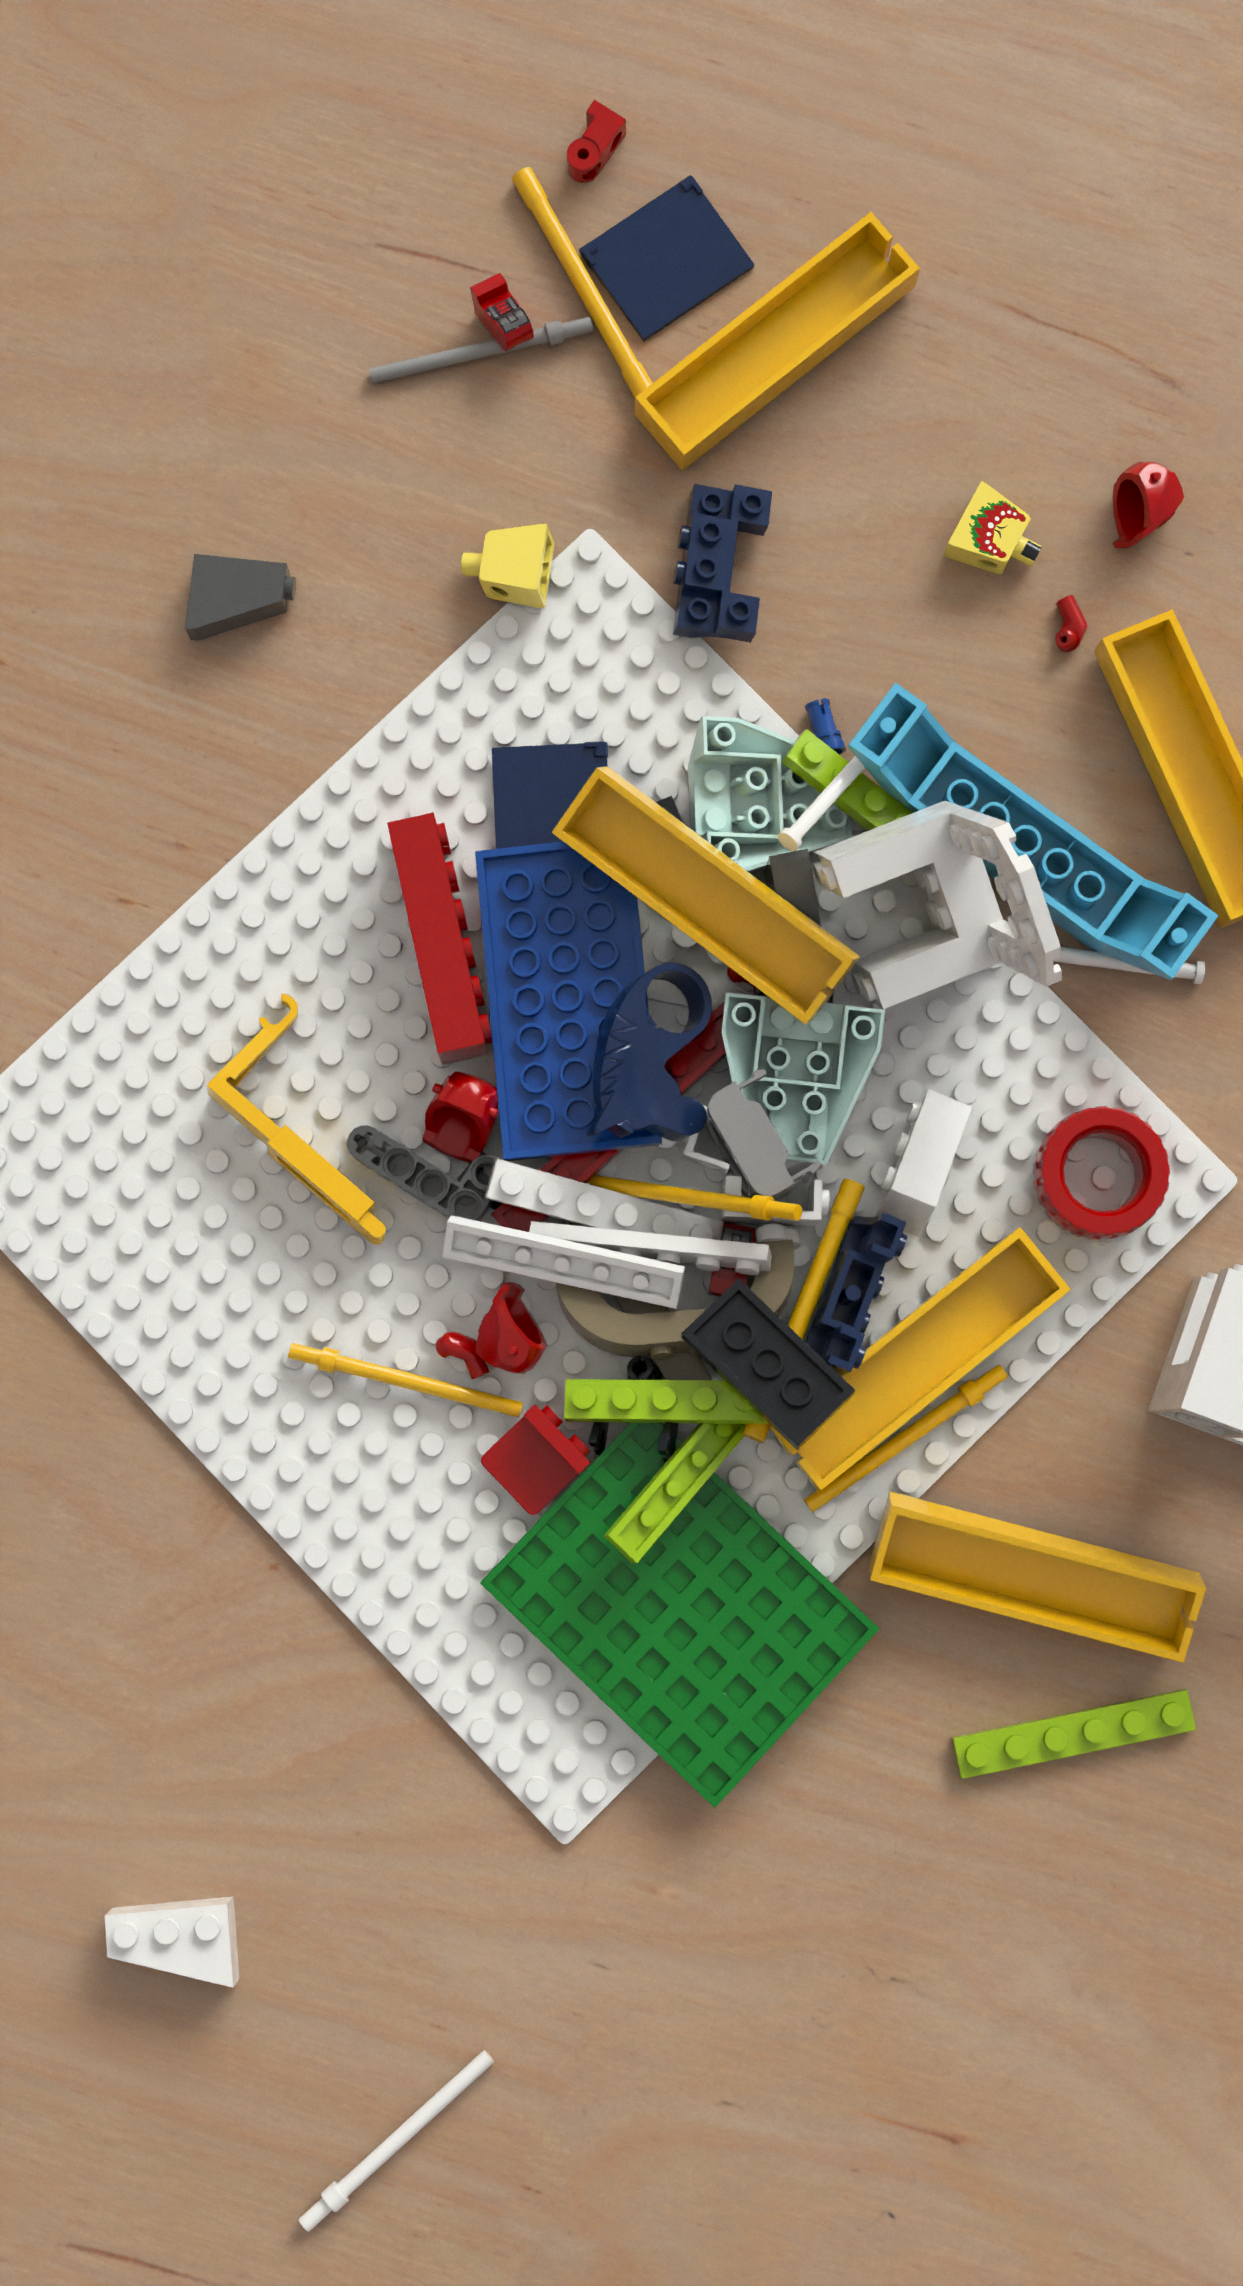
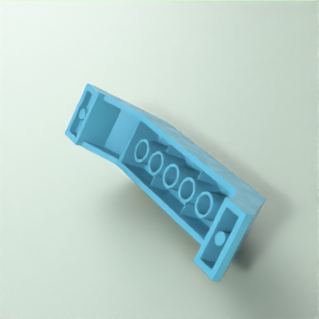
[848,682,1219,980]

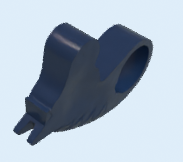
[587,963,712,1141]

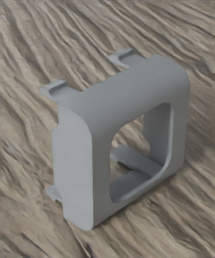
[704,1069,821,1201]

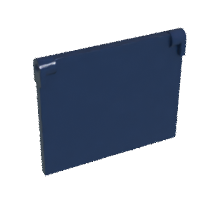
[579,175,755,342]
[492,741,608,849]

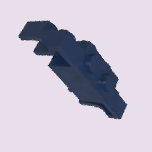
[673,484,772,643]
[806,1212,907,1375]

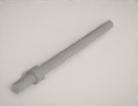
[369,317,593,384]

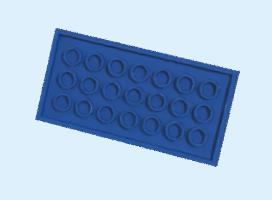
[475,841,663,1161]

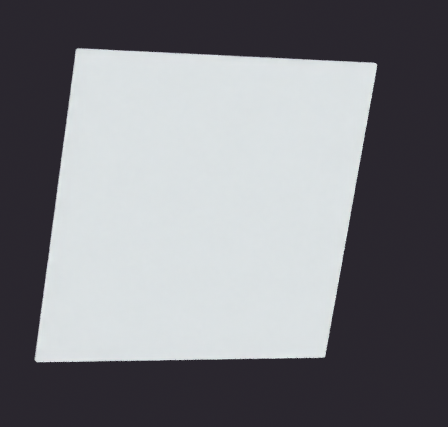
[0,529,1237,1844]

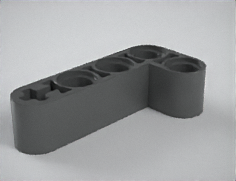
[347,1125,497,1222]

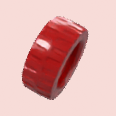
[1033,1106,1170,1240]

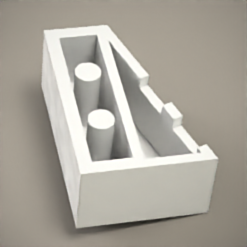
[875,1089,972,1237]
[104,1896,240,1988]

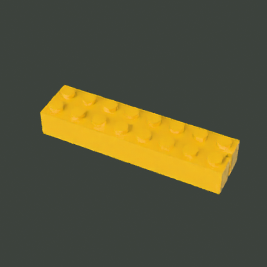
[634,212,920,471]
[1094,609,1243,929]
[552,767,860,1025]
[769,1227,1071,1491]
[869,1491,1206,1663]

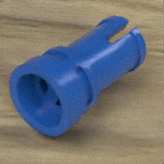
[805,698,846,755]

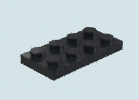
[681,1279,855,1450]

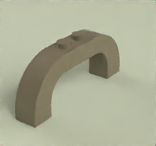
[556,1239,795,1360]

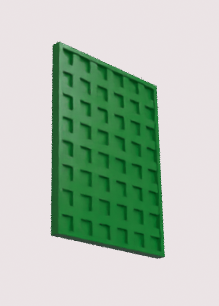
[480,1423,880,1808]

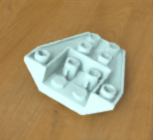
[688,716,852,872]
[721,992,885,1164]

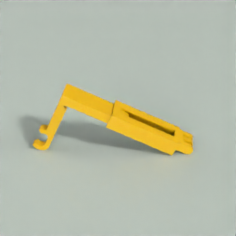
[207,994,386,1245]

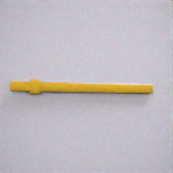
[589,1175,802,1221]
[288,1343,523,1417]
[804,1364,1008,1513]

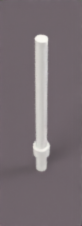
[299,2050,494,2232]

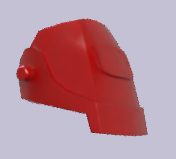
[1112,461,1184,549]
[422,1071,499,1163]
[475,1282,547,1374]

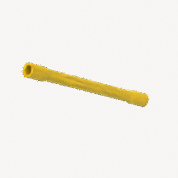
[512,167,652,398]
[742,1179,865,1443]

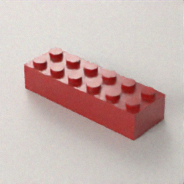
[387,812,493,1065]

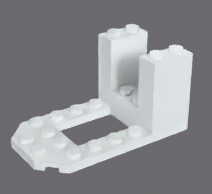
[813,801,1062,1009]
[1148,1264,1243,1446]

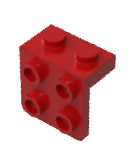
[481,1404,591,1515]

